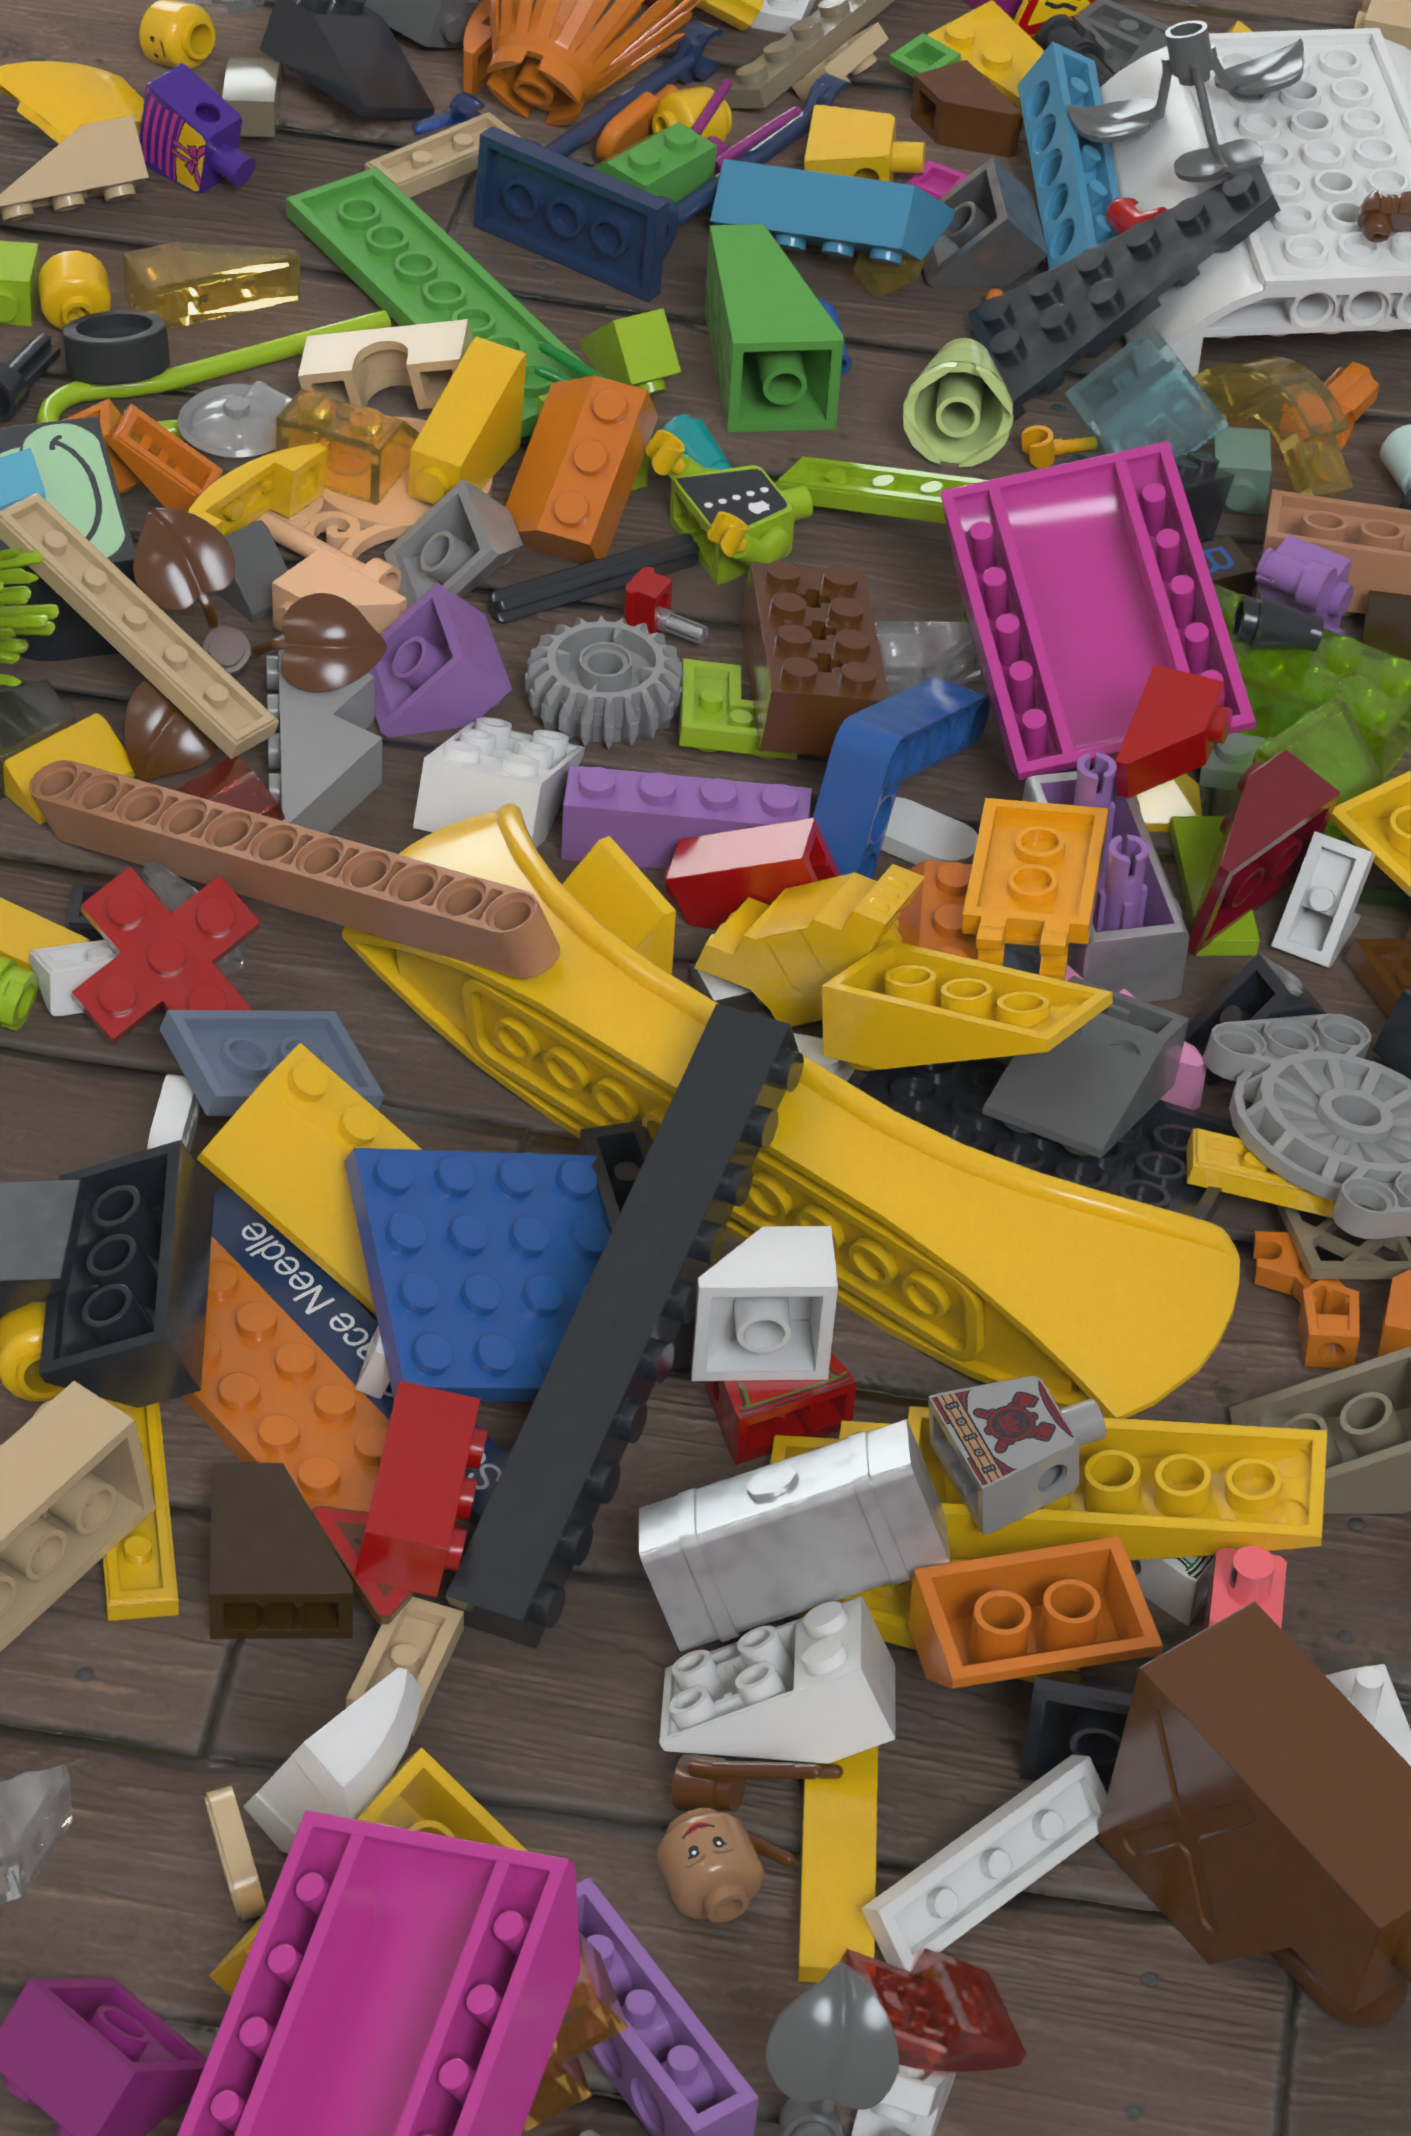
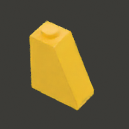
[408,336,527,505]

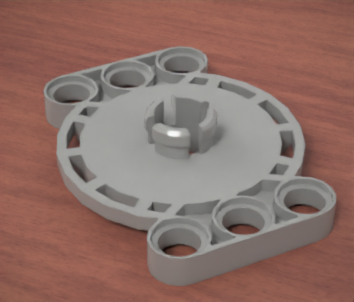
[1203,1013,1411,1239]

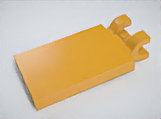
[962,798,1108,981]

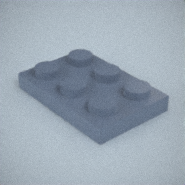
[159,1010,385,1117]

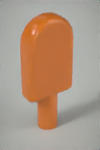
[595,84,678,161]

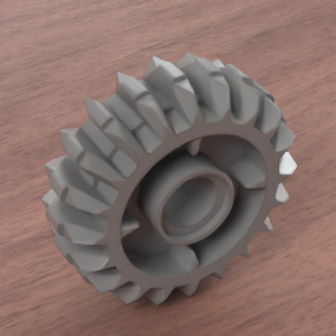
[525,615,685,750]

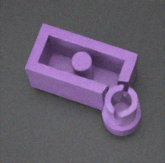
[1249,535,1354,680]

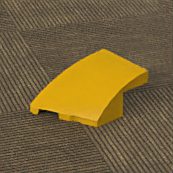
[0,61,144,144]

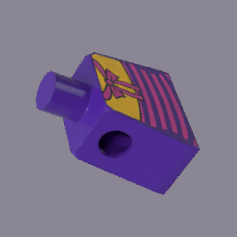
[139,63,255,193]

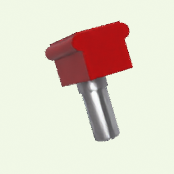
[624,567,708,645]

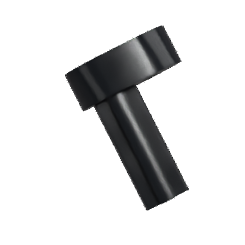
[0,333,60,423]

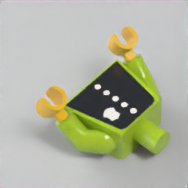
[645,429,813,585]

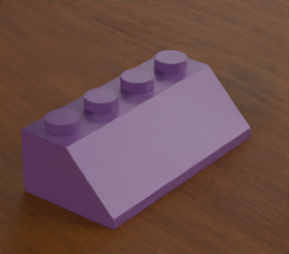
[561,765,812,870]

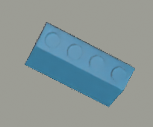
[710,159,955,266]

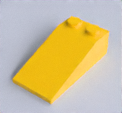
[822,940,1113,1071]

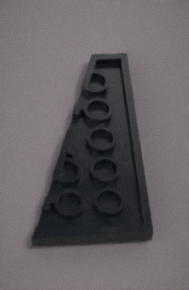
[968,164,1281,423]

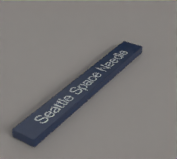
[212,1186,508,1528]

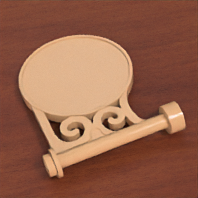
[249,417,493,593]

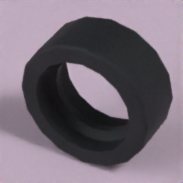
[63,310,170,385]

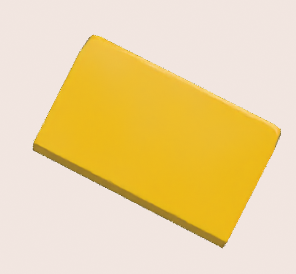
[2,713,136,825]

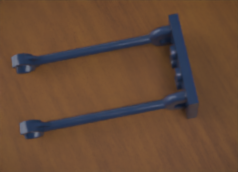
[474,20,852,302]

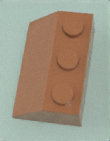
[1256,489,1411,616]

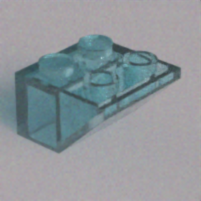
[1064,325,1229,457]

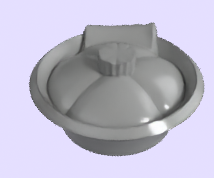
[178,381,299,472]

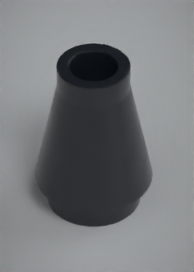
[1232,592,1324,652]

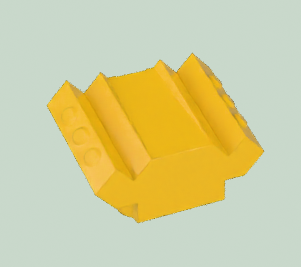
[694,864,925,1027]

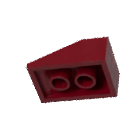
[1187,749,1341,955]

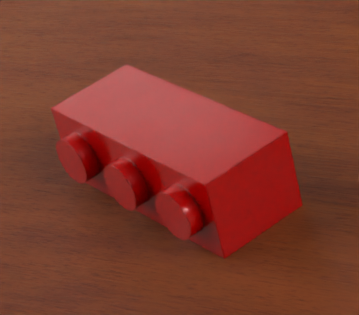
[354,1380,488,1597]

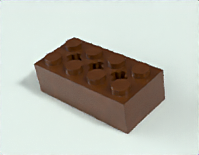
[740,561,889,756]

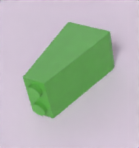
[704,224,844,433]

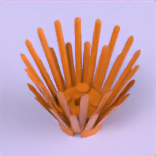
[486,0,703,126]

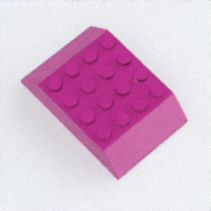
[940,441,1256,780]
[177,1810,581,2136]

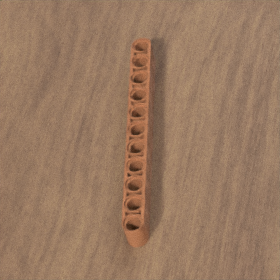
[29,760,560,978]

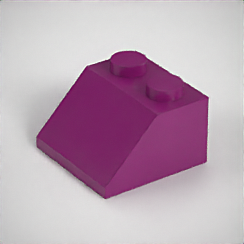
[0,1978,208,2136]

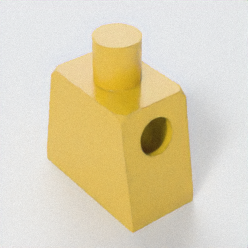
[804,105,925,182]

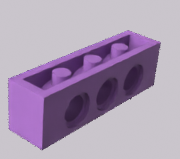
[564,1877,759,2136]

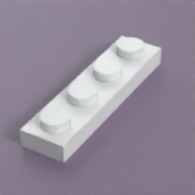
[861,1755,1107,1976]

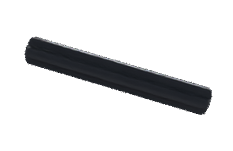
[489,533,699,624]

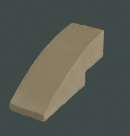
[222,56,283,137]

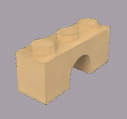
[298,319,473,420]

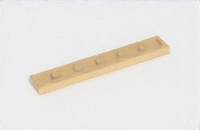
[0,492,279,759]

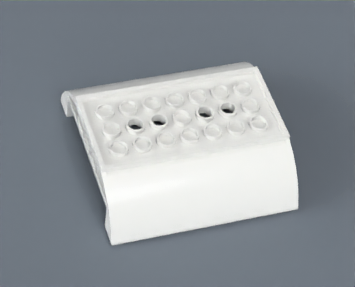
[1100,28,1411,394]

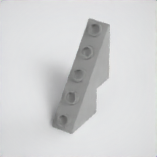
[266,634,382,834]

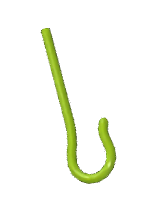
[36,310,391,441]

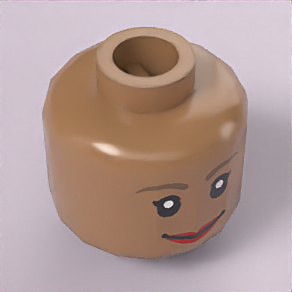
[656,1808,764,1923]

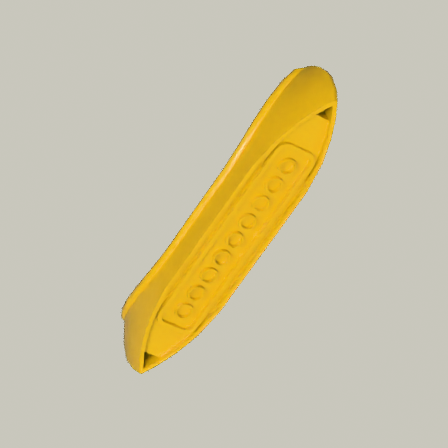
[342,803,1240,1419]

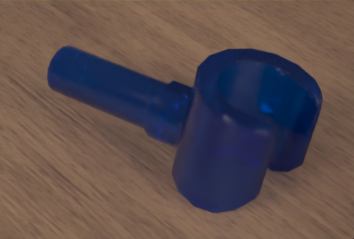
[412,92,485,135]

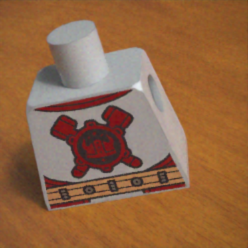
[928,1376,1106,1535]

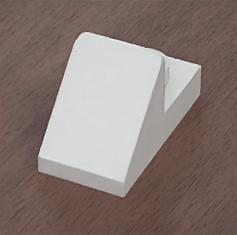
[1271,831,1376,968]
[851,2046,958,2136]

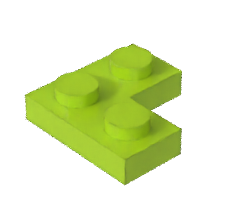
[679,658,798,760]

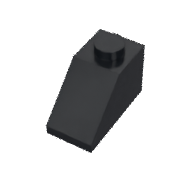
[1185,953,1327,1085]

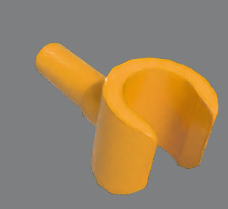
[1021,425,1097,469]

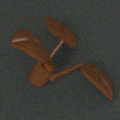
[124,508,387,782]

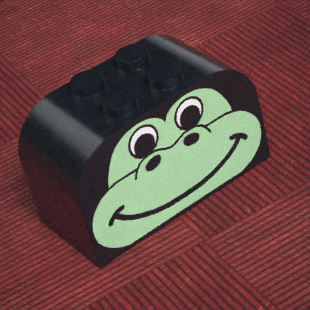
[0,416,138,661]

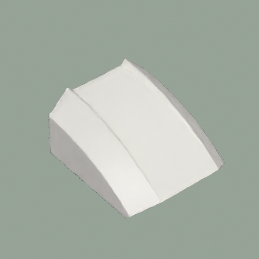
[243,1668,423,1853]

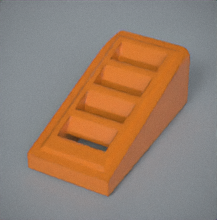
[108,404,223,512]

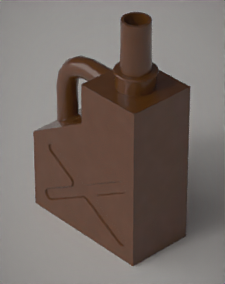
[1097,1601,1411,2028]

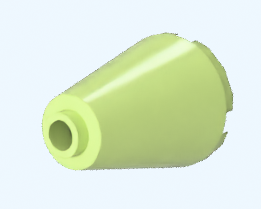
[903,338,1014,467]

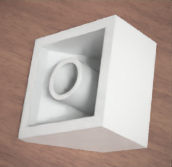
[691,1226,838,1381]

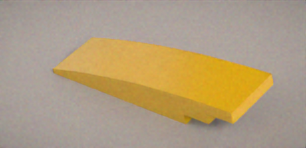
[770,1406,1327,1560]

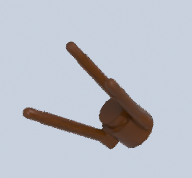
[672,1753,843,1867]

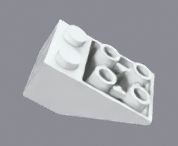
[413,717,585,848]
[659,1596,895,1764]

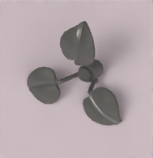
[1067,21,1304,182]
[765,1962,899,2136]

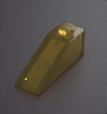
[123,242,300,330]

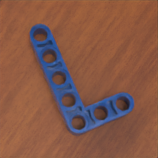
[813,677,991,879]

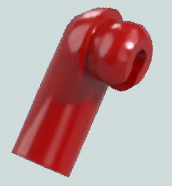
[1106,197,1168,235]

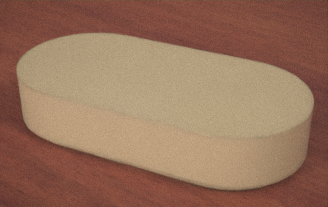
[204,1785,266,1921]

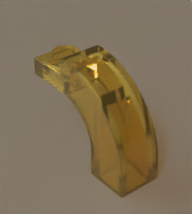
[1191,356,1354,498]

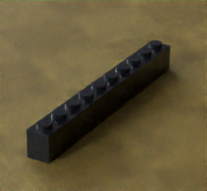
[445,1003,804,1649]

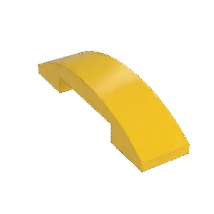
[188,443,328,536]

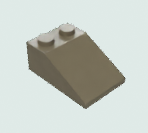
[1229,1346,1411,1514]

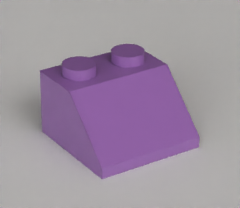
[369,582,512,738]

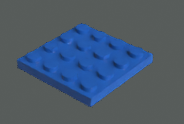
[344,1148,611,1402]

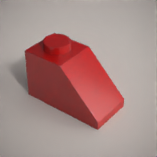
[1115,664,1233,798]

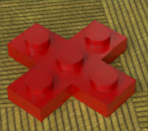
[72,866,261,1046]

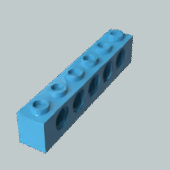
[1018,42,1120,270]

